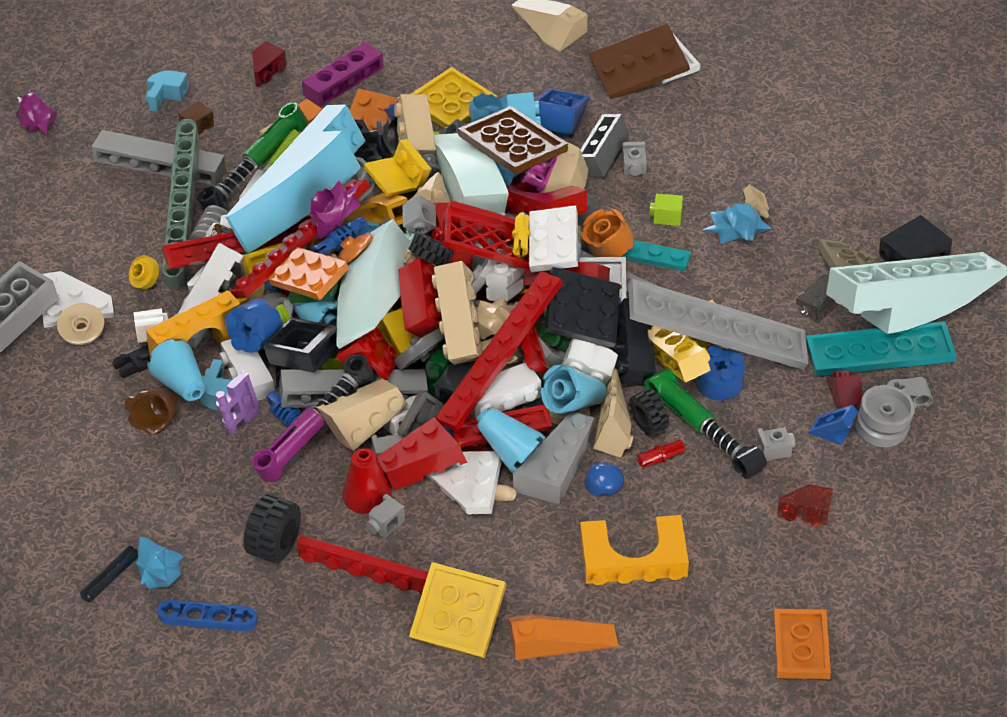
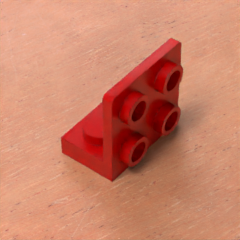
[336,327,398,380]

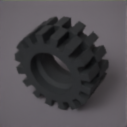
[408,232,455,266]
[629,389,670,437]

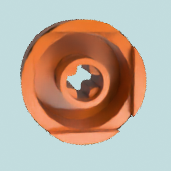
[581,209,634,257]

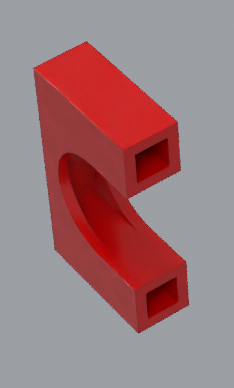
[505,173,588,217]

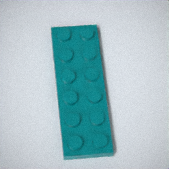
[806,321,957,376]

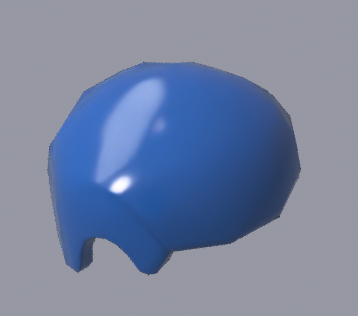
[584,462,624,497]

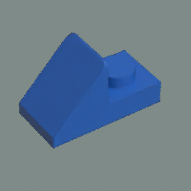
[808,405,858,445]

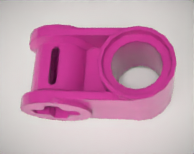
[520,156,557,192]

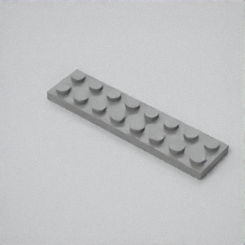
[629,279,808,370]

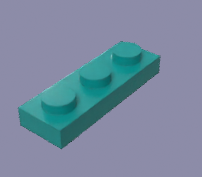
[621,240,691,271]

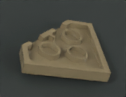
[817,239,880,268]

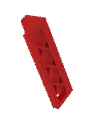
[451,405,552,452]

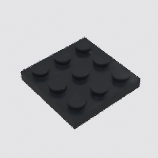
[545,267,620,348]

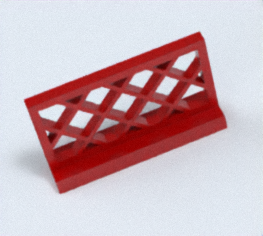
[443,200,531,271]

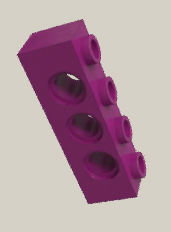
[302,42,383,107]

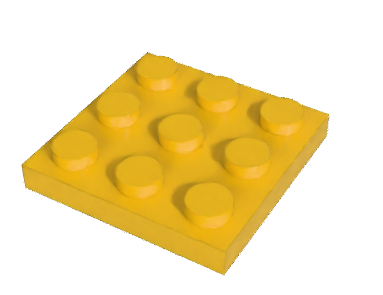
[412,67,497,128]
[409,562,507,658]

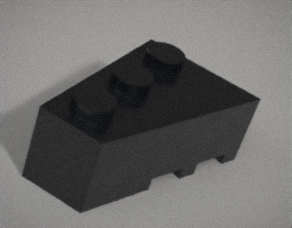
[610,298,656,386]

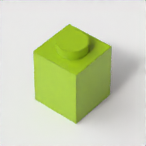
[650,194,683,226]

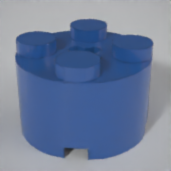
[225,298,282,353]
[696,345,745,401]

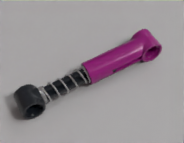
[252,354,375,482]

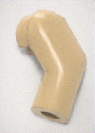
[494,484,516,501]

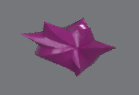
[16,89,57,135]
[310,181,361,239]

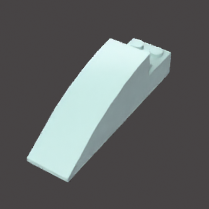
[434,133,514,268]
[337,219,432,349]
[826,252,1007,334]

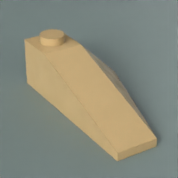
[511,0,587,52]
[540,141,589,193]
[593,368,633,457]

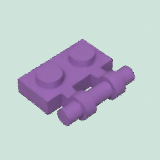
[216,372,261,434]

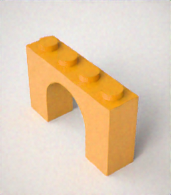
[312,193,408,253]
[146,290,241,359]
[580,515,689,585]

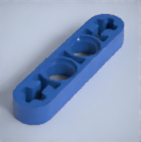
[157,600,257,631]

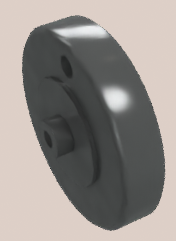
[394,328,445,370]

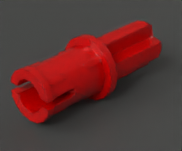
[636,439,685,469]

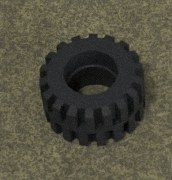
[243,494,301,564]

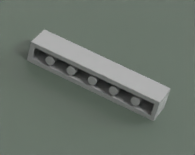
[92,130,226,187]
[279,369,428,408]

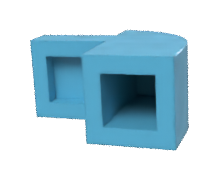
[146,71,188,112]
[199,359,232,410]

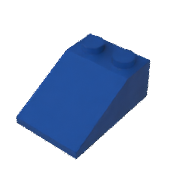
[534,88,590,136]

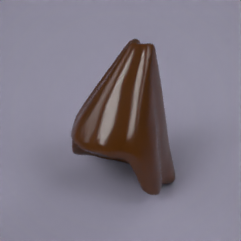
[125,387,180,436]

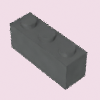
[580,114,630,177]

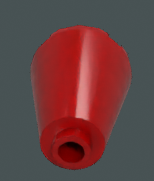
[342,448,392,514]

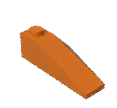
[507,614,619,660]

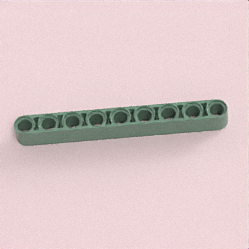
[162,119,200,289]

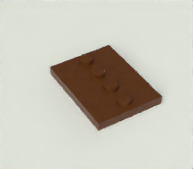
[589,23,690,99]
[458,106,568,175]

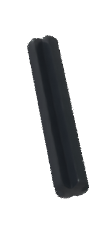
[80,546,138,602]

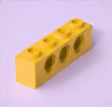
[648,326,710,383]

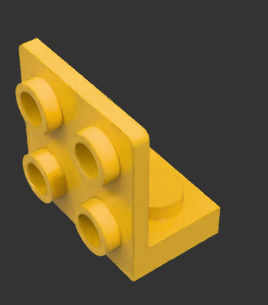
[364,139,431,196]

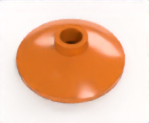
[337,233,373,263]

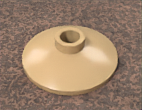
[57,303,104,345]

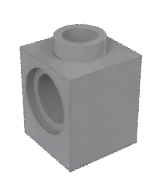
[403,195,436,234]

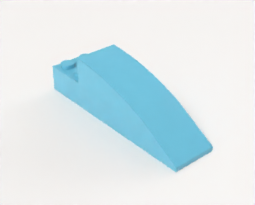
[225,105,365,253]

